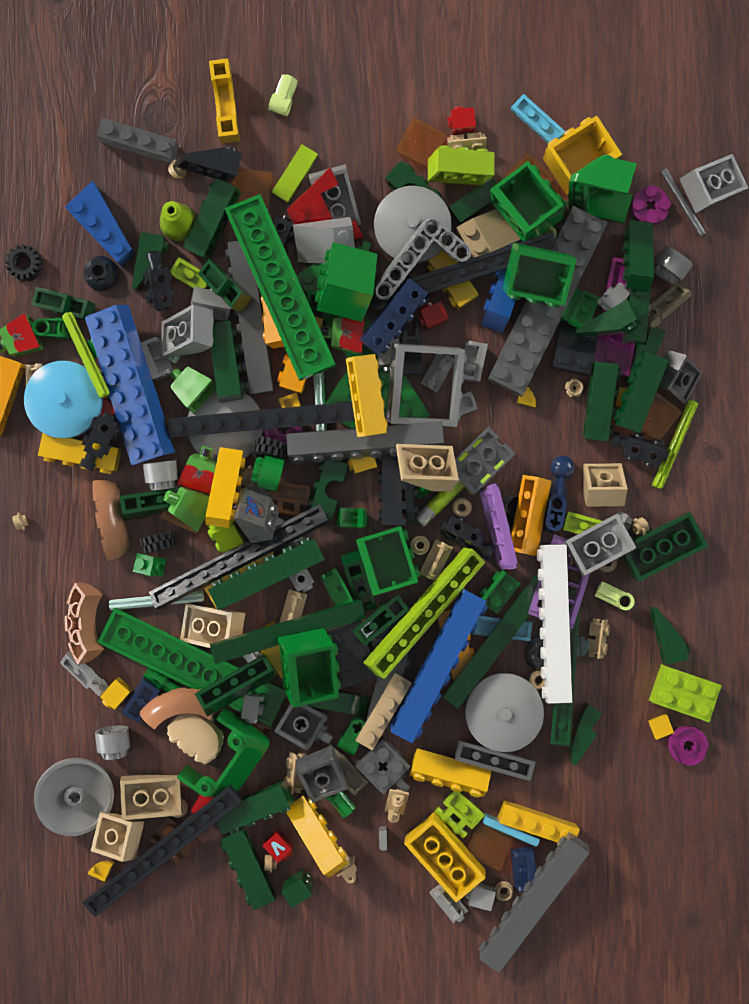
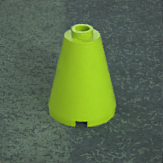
[159,201,197,242]

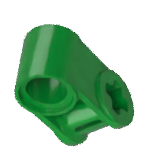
[32,318,71,340]
[337,716,366,756]

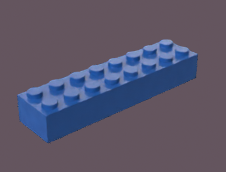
[85,305,175,465]
[390,589,487,743]

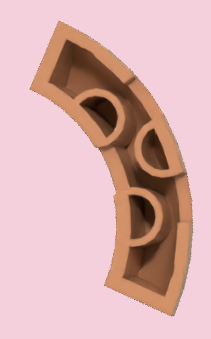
[93,480,130,561]
[65,582,104,665]
[140,688,215,730]

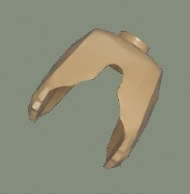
[167,713,224,764]

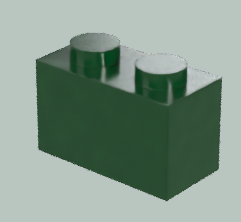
[281,868,315,908]

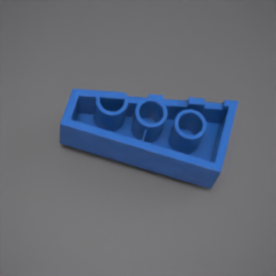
[65,181,136,267]
[481,244,516,333]

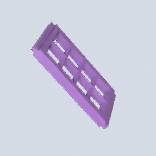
[479,484,518,569]
[528,534,590,629]

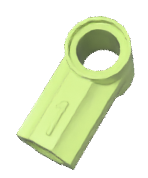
[268,74,298,116]
[594,581,634,610]

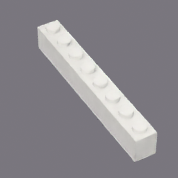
[537,545,572,703]

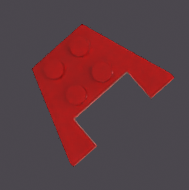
[287,167,363,239]

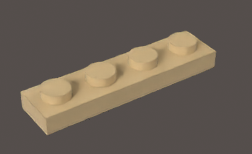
[356,673,412,751]

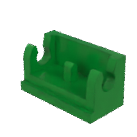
[320,568,354,606]

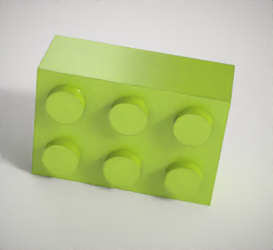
[428,145,495,186]
[649,664,722,722]

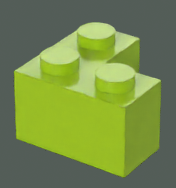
[204,517,245,554]

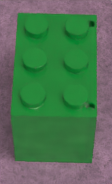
[490,161,565,242]
[315,242,377,322]
[502,243,577,308]
[356,526,420,596]
[278,628,341,708]

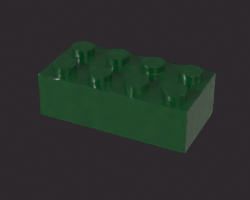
[622,512,709,582]

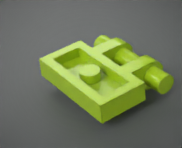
[434,791,485,838]

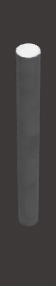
[660,168,706,237]

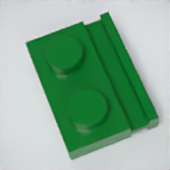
[560,287,601,328]

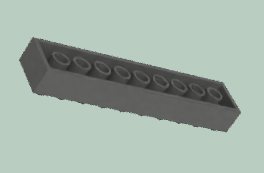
[487,206,608,397]

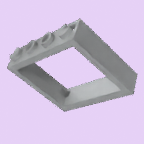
[386,343,467,427]

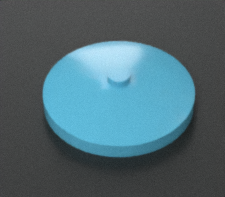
[24,361,103,439]

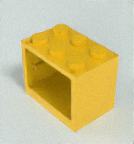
[543,116,622,196]

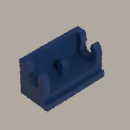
[122,677,160,723]
[510,846,536,891]

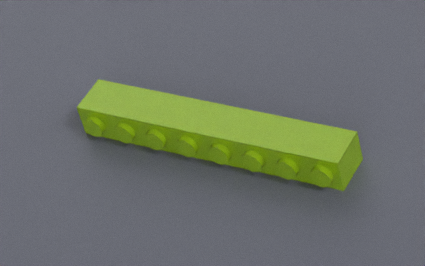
[363,548,485,679]

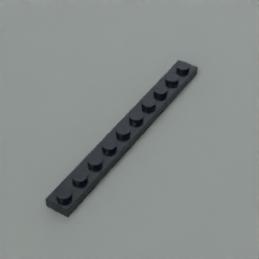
[370,232,559,312]
[168,402,355,438]
[149,504,330,610]
[83,784,243,917]

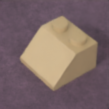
[583,463,628,507]
[91,812,145,862]

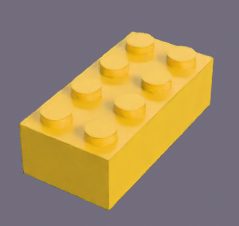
[404,812,486,902]

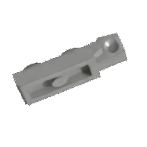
[60,651,109,697]

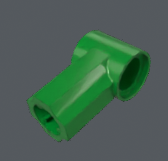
[325,791,356,819]

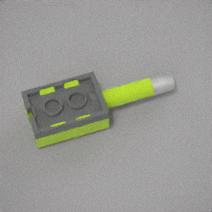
[415,426,516,527]

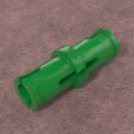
[143,668,182,692]

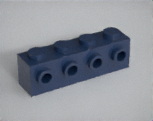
[358,278,428,355]

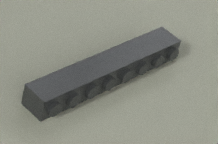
[225,241,274,396]
[287,421,444,464]
[479,832,590,973]

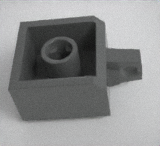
[274,703,333,750]
[356,736,411,794]

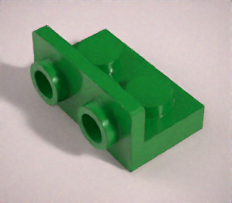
[478,570,520,614]

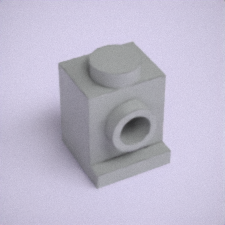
[597,283,630,311]
[289,568,315,593]
[241,693,266,723]

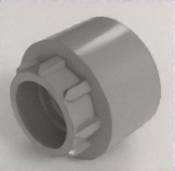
[654,246,693,285]
[143,460,179,490]
[95,725,131,760]

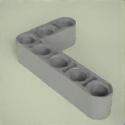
[373,219,471,300]

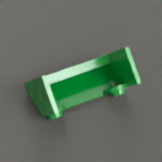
[568,154,637,224]
[177,707,270,797]

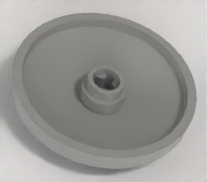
[374,186,451,264]
[188,389,264,460]
[465,673,544,752]
[34,758,114,836]

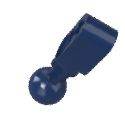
[543,455,575,533]

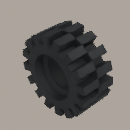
[5,244,43,282]
[251,437,288,462]
[140,530,177,555]

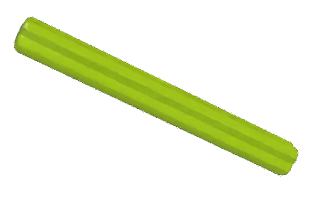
[62,312,110,398]
[652,400,698,489]

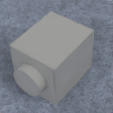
[465,883,496,911]

